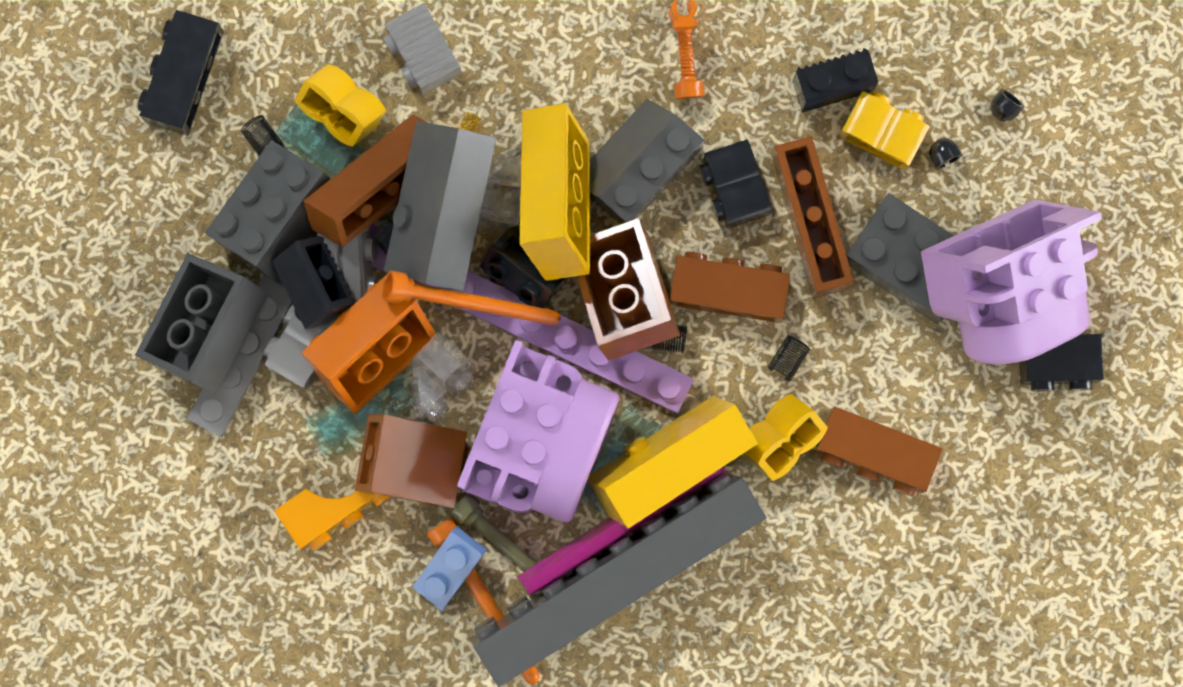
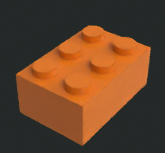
[301,276,439,415]

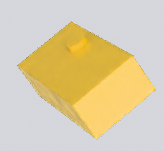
[520,103,590,281]
[587,396,758,529]

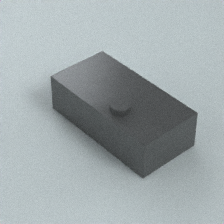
[384,120,497,291]

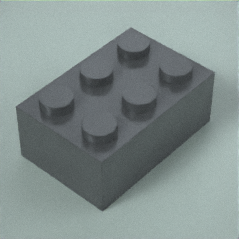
[205,140,331,283]
[846,193,954,325]
[135,253,268,395]

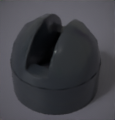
[990,89,1024,122]
[929,138,963,170]

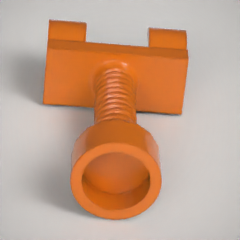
[669,0,705,100]

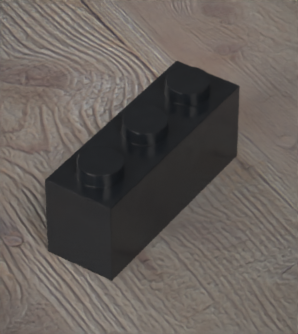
[138,10,224,136]

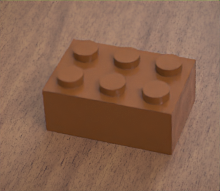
[577,218,680,361]

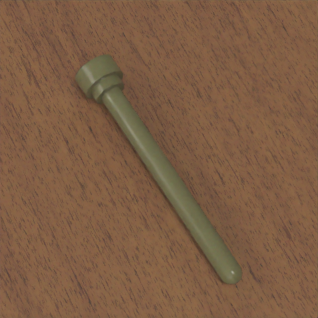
[449,494,599,628]

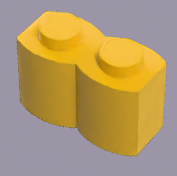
[295,64,386,147]
[839,91,929,171]
[743,394,828,481]

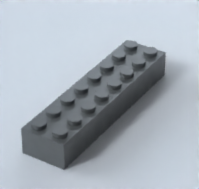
[470,473,767,687]

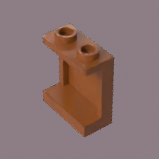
[355,414,468,508]

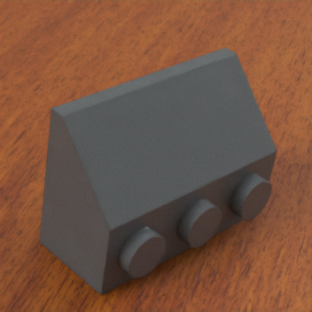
[590,99,704,225]

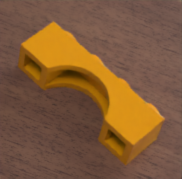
[274,489,392,552]

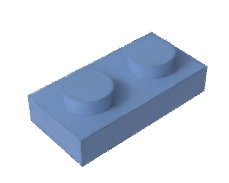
[412,526,487,611]

